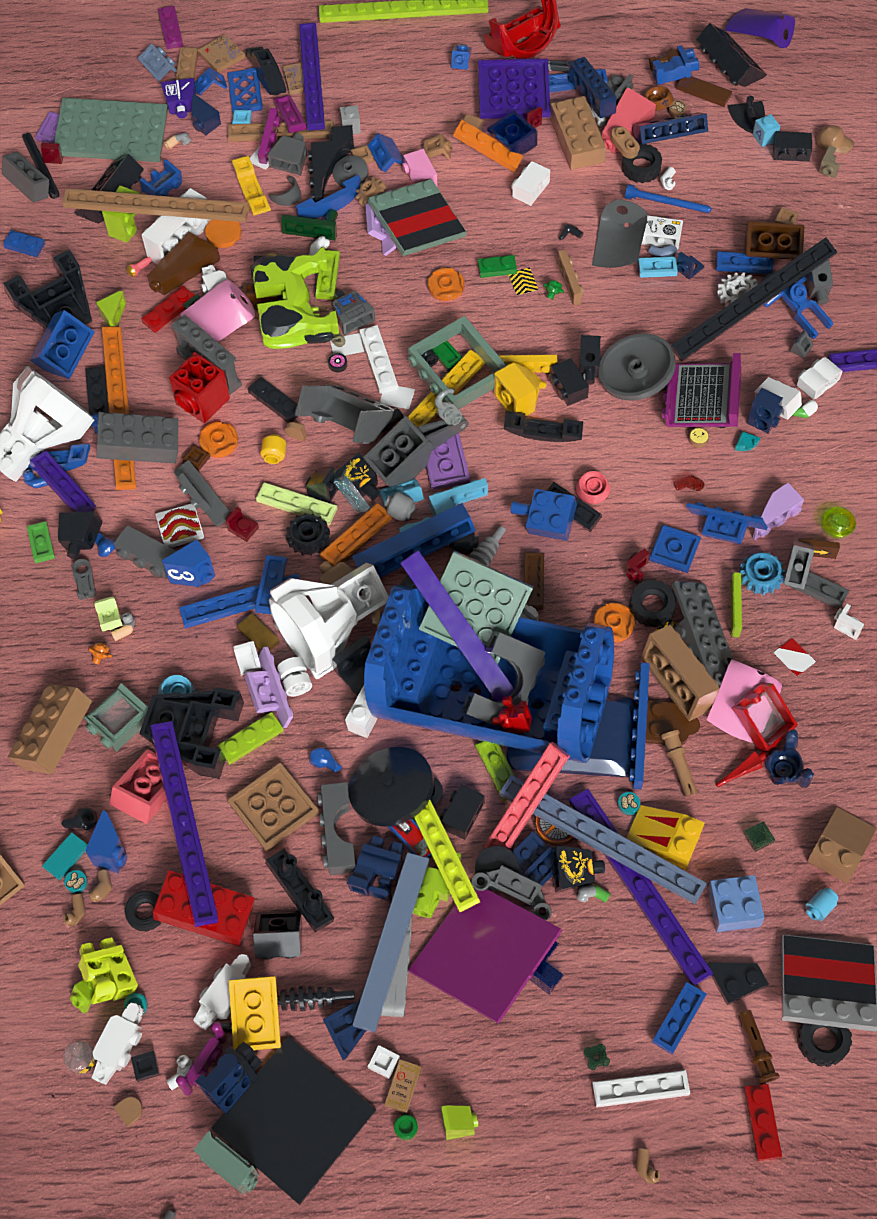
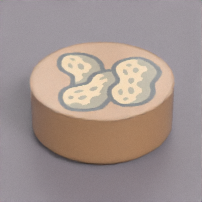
[669,100,687,117]

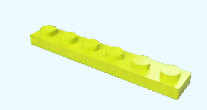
[414,800,480,912]

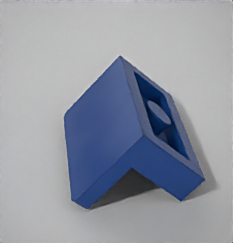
[367,133,404,172]

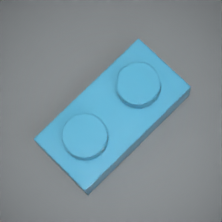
[638,257,678,278]

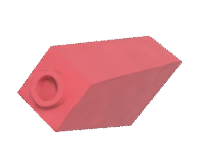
[602,88,656,154]

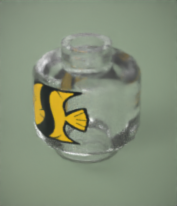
[63,1041,96,1075]

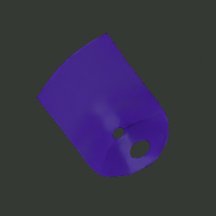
[724,8,795,48]

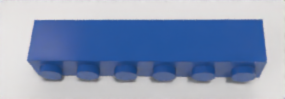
[352,503,476,578]

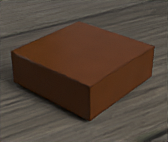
[182,445,210,471]

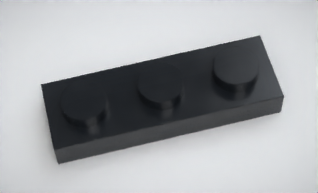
[85,366,109,415]
[248,377,298,423]
[547,482,602,532]

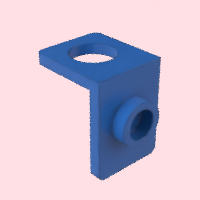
[195,68,227,95]

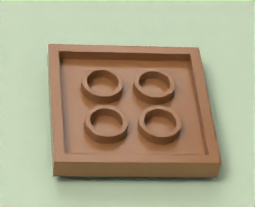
[227,763,319,852]

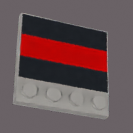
[781,935,877,1032]

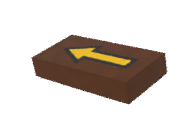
[798,538,840,559]

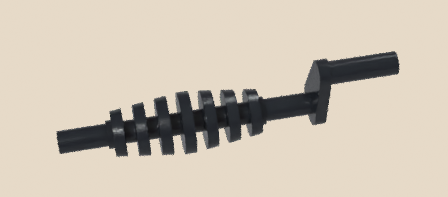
[220,985,355,1032]

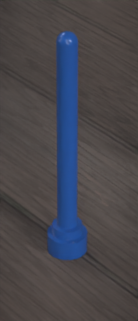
[625,184,712,213]

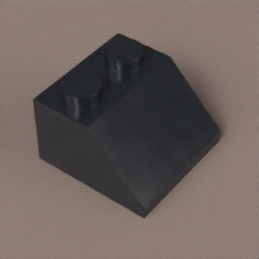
[253,911,302,960]

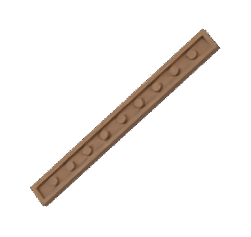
[62,188,249,222]

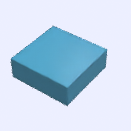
[232,110,252,124]

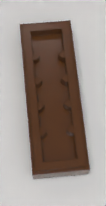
[523,552,544,610]

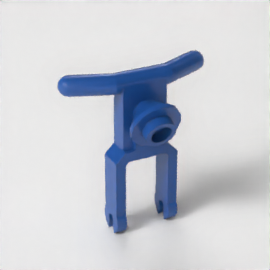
[763,276,833,339]

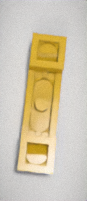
[232,156,271,216]

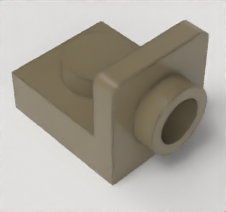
[819,146,840,178]

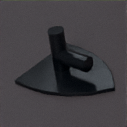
[728,96,765,134]

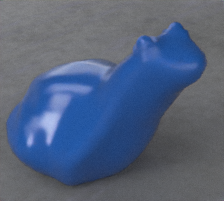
[95,533,116,557]
[309,747,342,773]

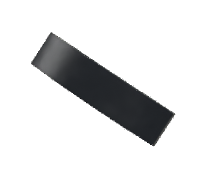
[504,411,583,442]

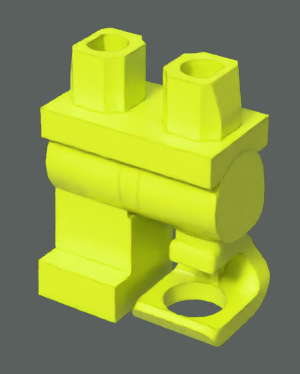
[78,937,138,1004]

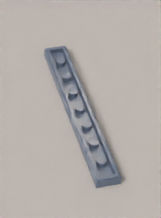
[353,853,429,1033]

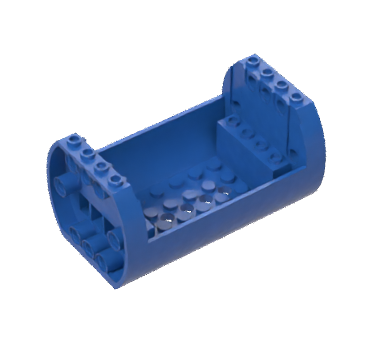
[364,585,614,763]

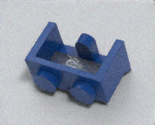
[140,159,182,196]

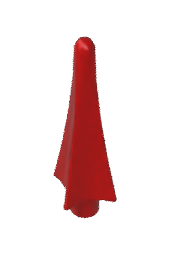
[716,751,768,787]

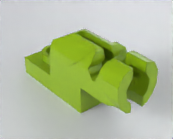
[413,852,461,918]

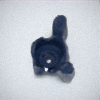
[765,729,814,788]

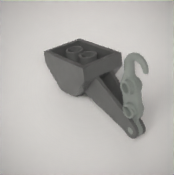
[363,388,469,487]

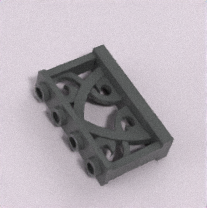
[171,315,242,395]

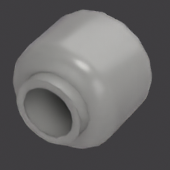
[385,492,416,522]

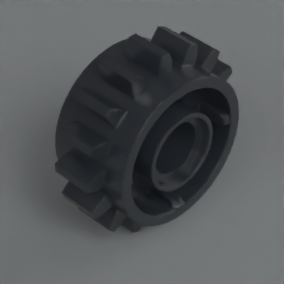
[286,513,330,556]

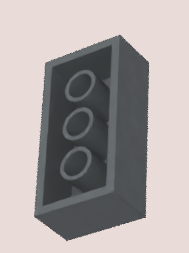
[96,412,178,464]

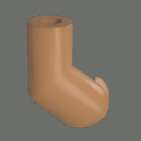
[63,894,86,926]

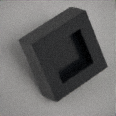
[131,1051,160,1082]

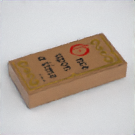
[384,1060,422,1114]

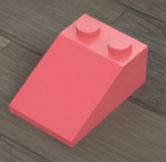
[109,749,184,824]

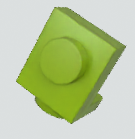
[70,980,95,1014]

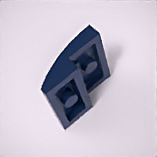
[513,831,553,886]

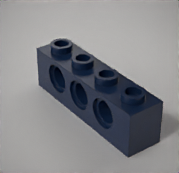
[569,57,616,119]
[632,112,708,144]

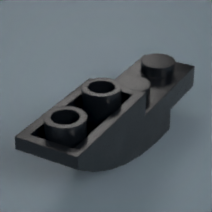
[246,47,286,96]

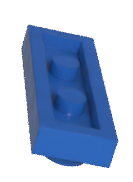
[716,251,773,274]
[255,555,287,614]
[652,982,707,1055]

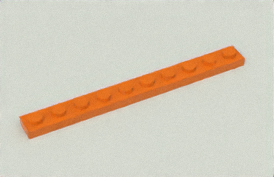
[101,327,136,490]

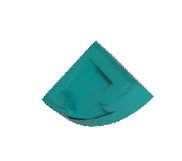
[735,431,761,451]

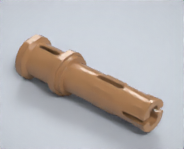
[661,730,698,797]

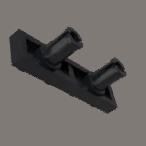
[265,849,334,932]

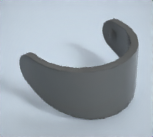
[269,176,301,206]

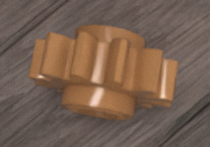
[355,177,387,207]

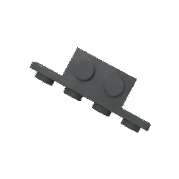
[174,460,230,527]

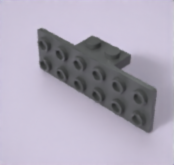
[672,581,734,688]

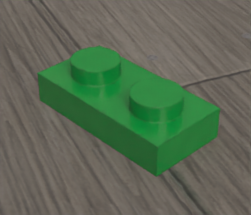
[478,255,517,278]

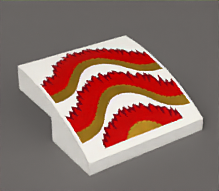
[155,504,204,548]

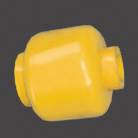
[260,434,287,464]

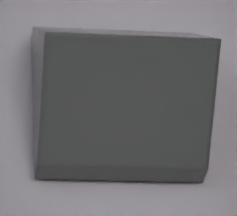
[790,330,814,358]

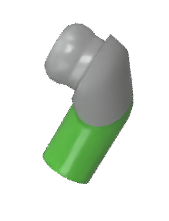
[576,884,611,903]

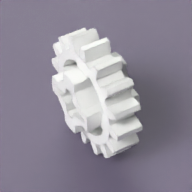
[718,272,757,307]

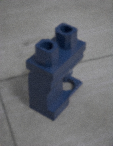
[347,836,404,901]

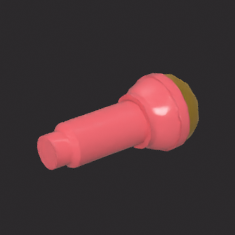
[126,257,152,277]

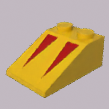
[626,805,705,870]

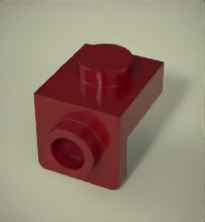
[41,143,64,164]
[625,548,650,584]

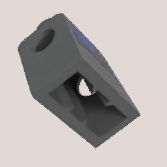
[333,290,375,336]

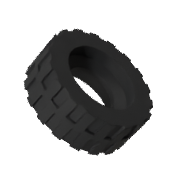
[622,143,662,183]
[629,579,676,627]
[797,1023,852,1067]

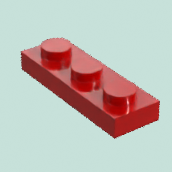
[141,286,196,333]
[744,1084,782,1161]

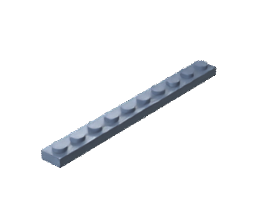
[500,775,707,905]

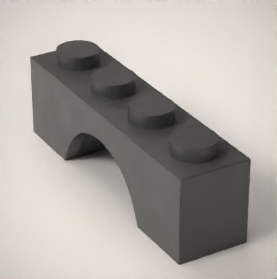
[318,782,356,875]

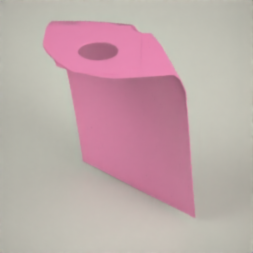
[180,280,255,342]
[707,659,782,743]

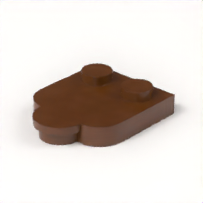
[645,700,700,745]

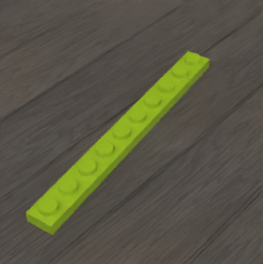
[319,0,488,23]

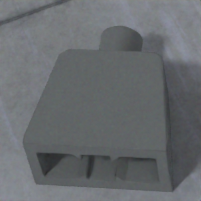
[268,133,307,176]
[805,260,833,305]

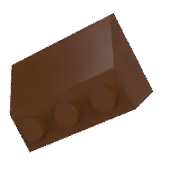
[744,221,804,260]

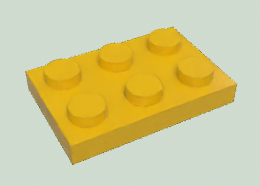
[229,976,281,1050]

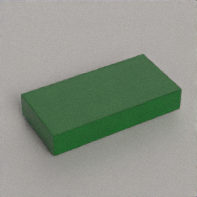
[433,341,463,372]

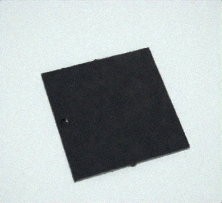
[211,1037,376,1205]

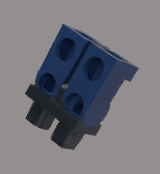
[195,1041,262,1114]

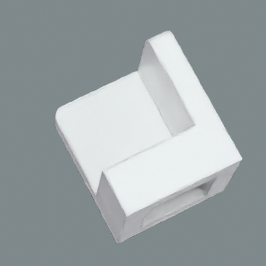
[233,641,261,676]

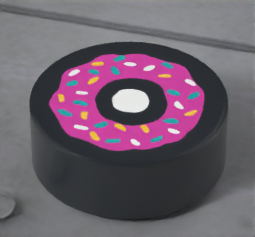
[328,353,348,373]

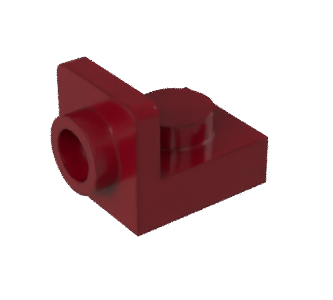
[226,507,259,542]

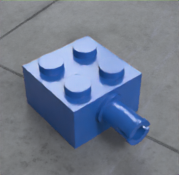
[511,489,577,541]

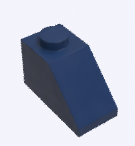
[191,94,221,136]

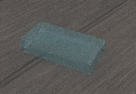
[334,476,370,512]

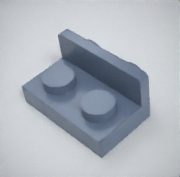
[138,43,177,81]

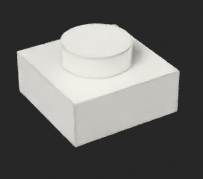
[368,1045,400,1079]

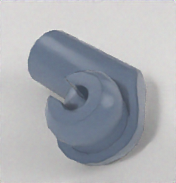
[649,245,677,257]

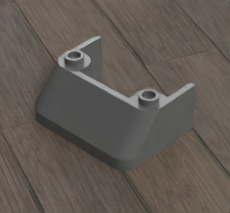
[295,384,394,444]

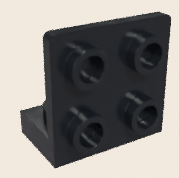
[332,635,371,697]

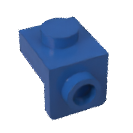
[451,44,472,70]

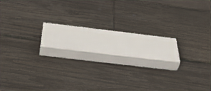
[592,1070,690,1107]

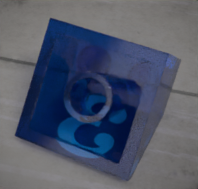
[487,110,538,154]

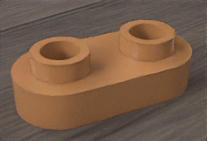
[610,126,640,159]

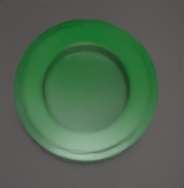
[394,1114,418,1141]

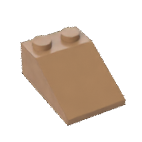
[807,807,877,884]

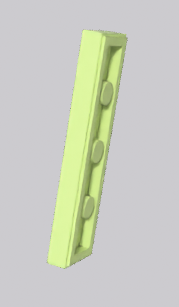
[256,482,337,525]

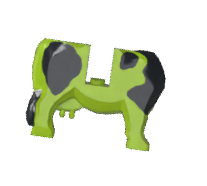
[250,247,339,349]

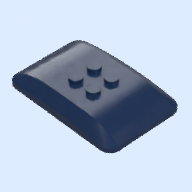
[507,695,638,777]

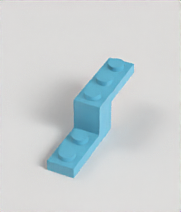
[399,478,488,533]

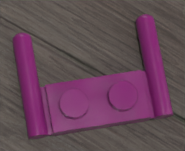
[176,1022,227,1096]

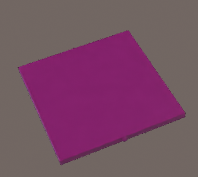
[408,882,562,1024]

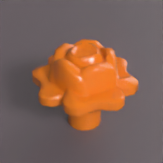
[88,642,112,665]

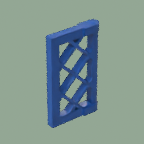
[228,68,263,114]

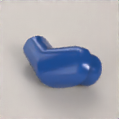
[23,470,48,488]

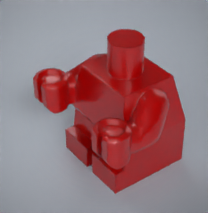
[493,696,532,734]

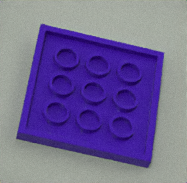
[478,59,551,119]

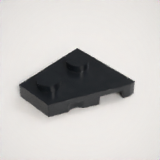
[707,962,769,1005]

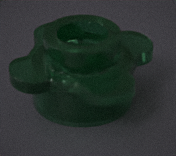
[583,1044,610,1070]

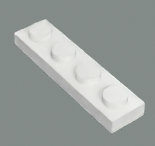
[359,325,398,394]

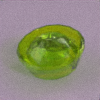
[821,507,857,539]

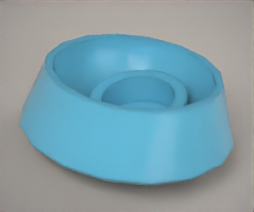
[158,675,195,695]

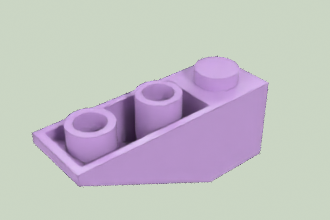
[753,483,804,540]

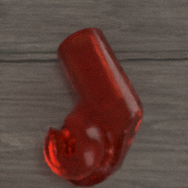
[674,475,705,491]

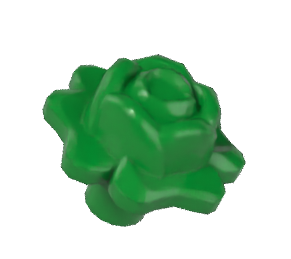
[543,280,564,300]

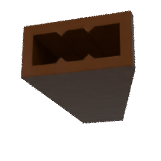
[147,232,220,295]

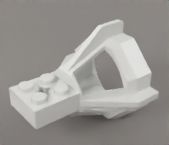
[0,366,94,482]
[269,563,389,679]

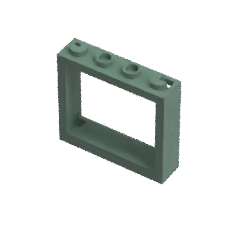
[407,316,507,409]

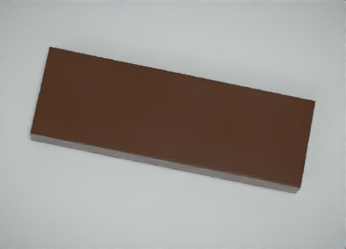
[676,76,732,107]

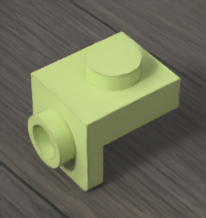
[94,596,123,632]

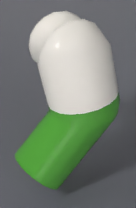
[792,400,818,418]

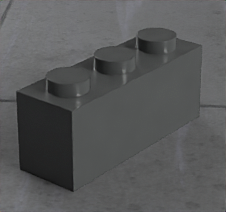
[2,152,49,202]
[113,525,177,580]

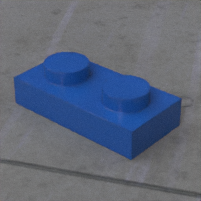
[3,230,45,257]

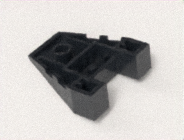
[3,249,92,329]
[139,688,244,779]

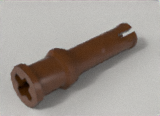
[738,1010,780,1084]

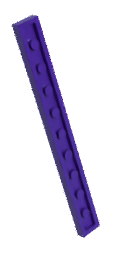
[150,721,218,927]
[569,789,713,986]

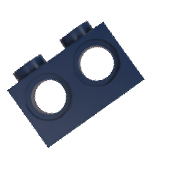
[747,388,783,434]

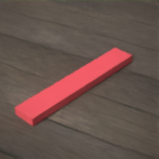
[483,742,570,849]

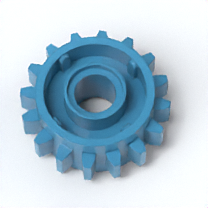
[739,551,785,595]

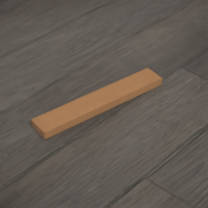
[228,120,334,142]

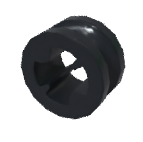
[421,349,439,367]

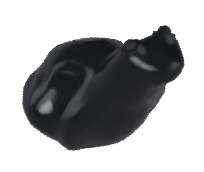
[61,807,97,830]

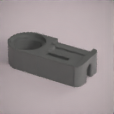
[72,559,96,600]

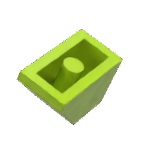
[441,1105,478,1140]

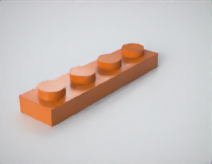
[453,120,523,172]
[320,503,392,567]

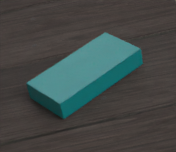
[42,833,88,881]

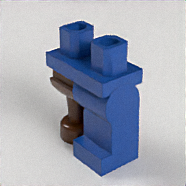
[649,45,699,85]

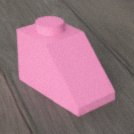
[402,149,437,186]

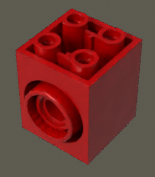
[169,352,230,424]

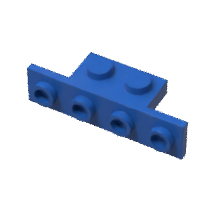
[686,502,768,545]

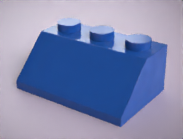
[29,310,95,379]

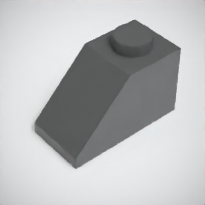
[784,540,815,589]

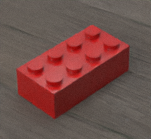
[153,870,255,947]

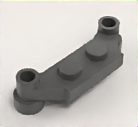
[472,865,552,920]

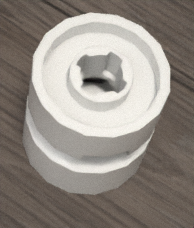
[277,657,312,696]

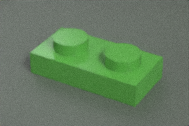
[26,521,55,563]

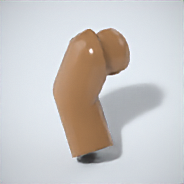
[89,870,112,902]
[636,1148,661,1184]

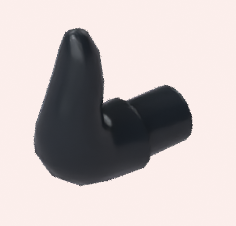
[559,224,583,240]

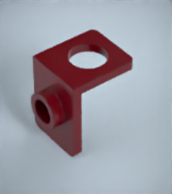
[517,106,542,132]

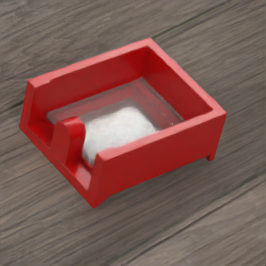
[731,682,798,751]

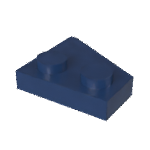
[323,999,367,1061]

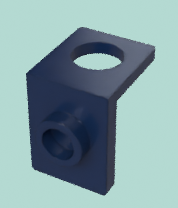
[677,252,704,280]

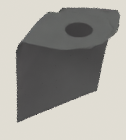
[592,199,647,268]

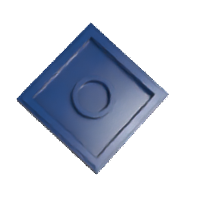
[649,525,701,573]

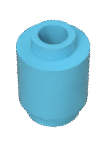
[805,887,839,921]

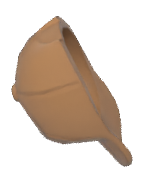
[816,125,854,154]

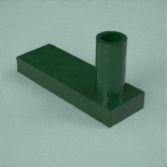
[281,209,338,241]

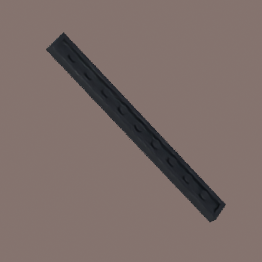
[671,237,837,362]

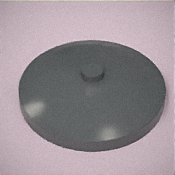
[599,334,676,401]

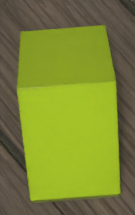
[96,291,126,327]

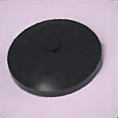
[348,747,434,827]

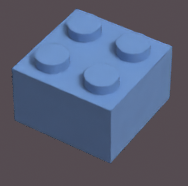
[707,875,765,932]

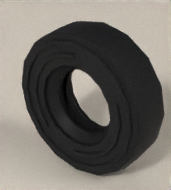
[124,890,162,932]

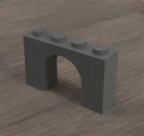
[461,631,546,729]

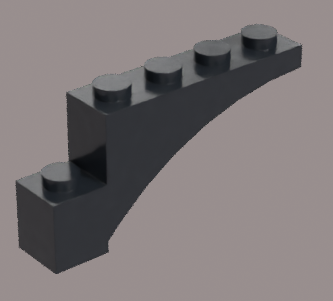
[308,126,354,203]

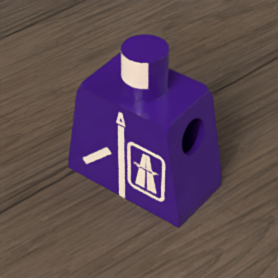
[161,78,196,119]

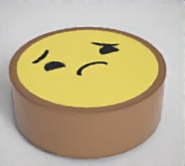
[689,428,709,448]

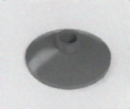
[333,155,368,187]

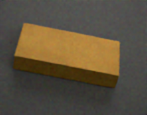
[237,614,280,652]

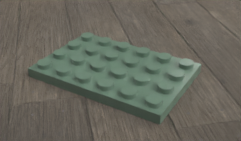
[54,98,168,162]

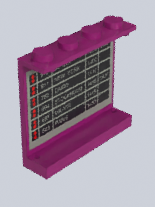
[662,353,742,427]

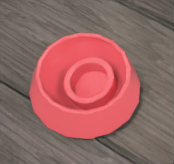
[576,471,610,504]

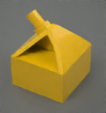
[494,362,546,417]

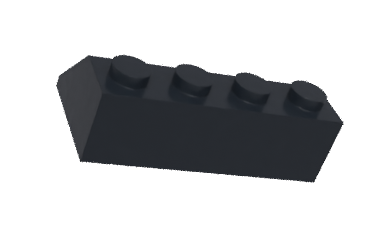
[696,23,767,87]
[74,154,144,224]

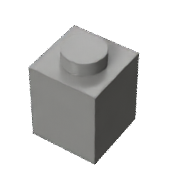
[340,105,361,134]

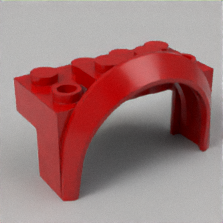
[484,0,561,59]

